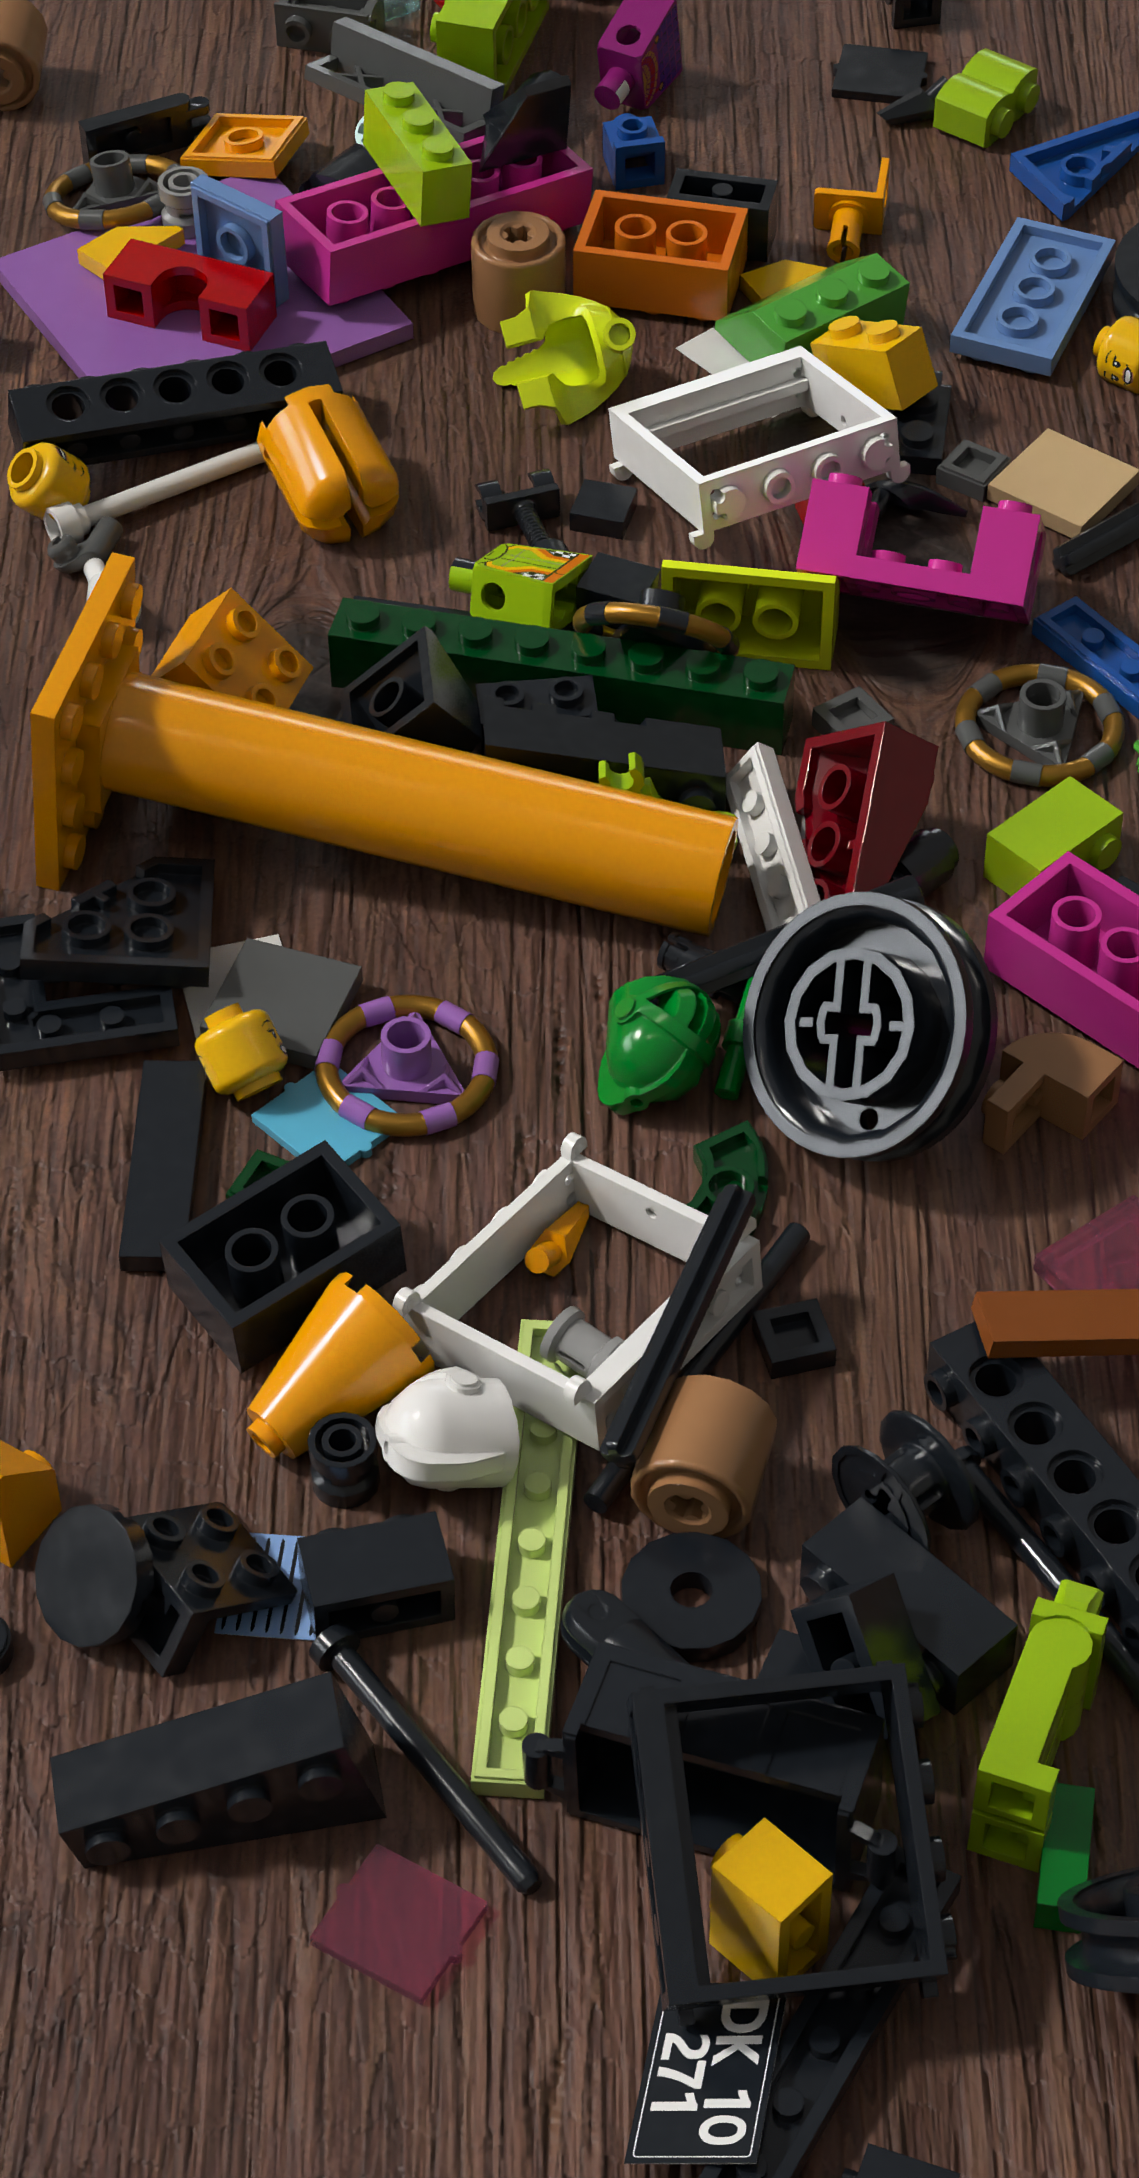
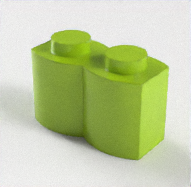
[933,48,1040,148]

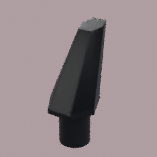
[876,76,948,126]

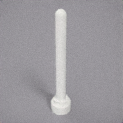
[43,441,265,544]

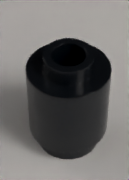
[888,827,959,898]

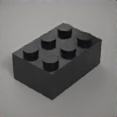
[158,1140,407,1374]

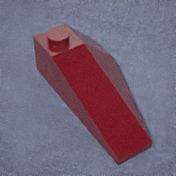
[795,721,939,901]

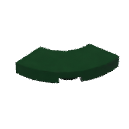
[686,1120,768,1236]

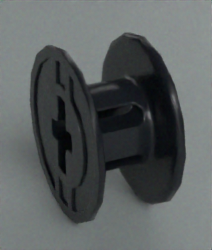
[832,1410,980,1552]

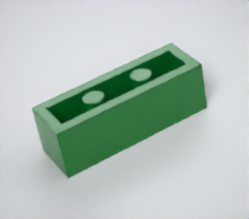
[1033,1783,1095,1934]

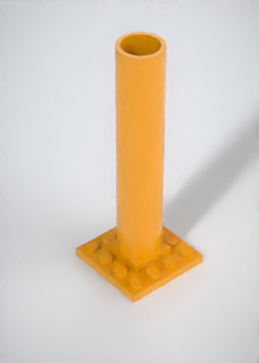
[30,552,739,937]

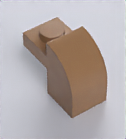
[981,1032,1124,1154]

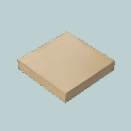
[987,428,1139,538]

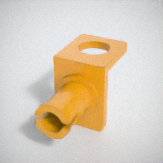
[813,157,890,263]

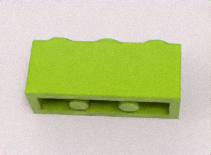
[363,81,472,227]

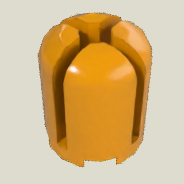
[257,384,399,544]

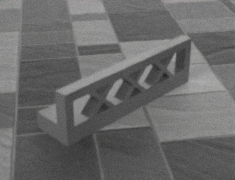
[304,17,505,143]

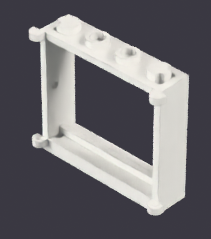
[608,346,910,550]
[392,1132,763,1451]

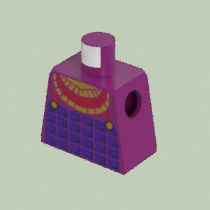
[594,0,683,110]

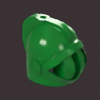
[598,975,721,1115]

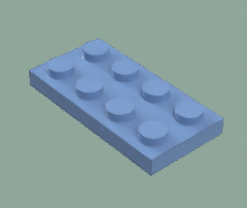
[949,217,1116,376]

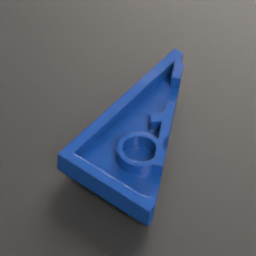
[1009,111,1139,221]

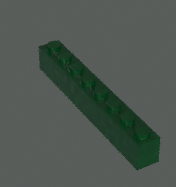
[328,597,795,755]

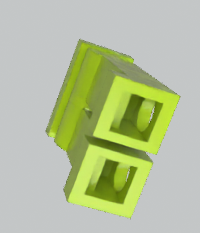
[967,1579,1109,1873]

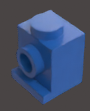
[603,113,665,191]

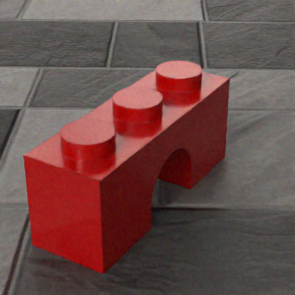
[103,238,277,351]

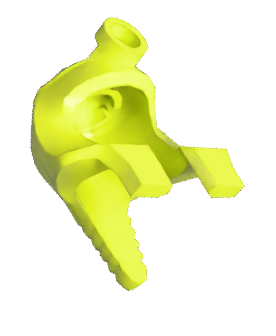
[493,290,636,425]

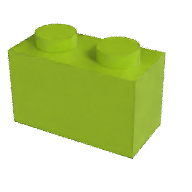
[983,776,1124,896]

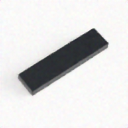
[119,1060,208,1271]

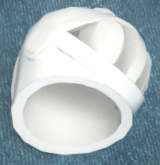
[375,1366,520,1492]

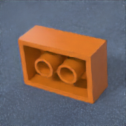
[573,189,748,321]

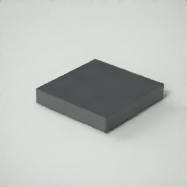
[200,938,363,1069]

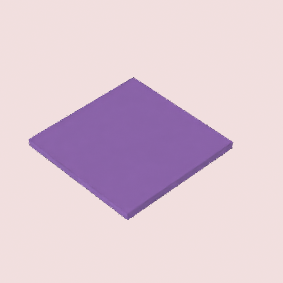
[0,177,414,378]

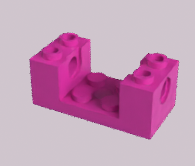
[796,473,1046,624]

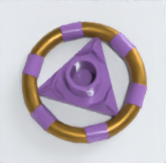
[314,995,499,1137]

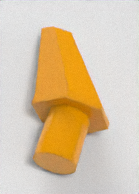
[525,1201,589,1277]

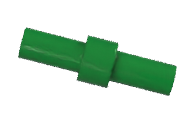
[714,977,753,1100]

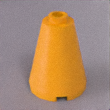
[246,1272,435,1459]

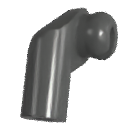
[47,517,124,574]

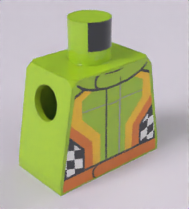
[449,544,593,630]

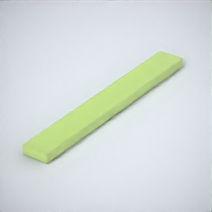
[470,1319,584,1799]

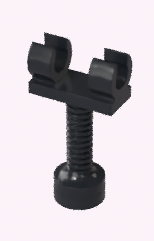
[475,469,570,552]

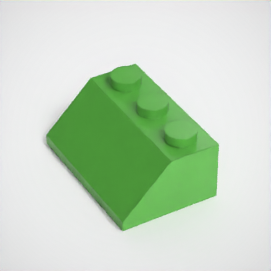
[715,253,910,362]

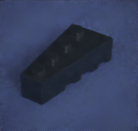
[482,695,727,811]
[50,1672,387,1868]

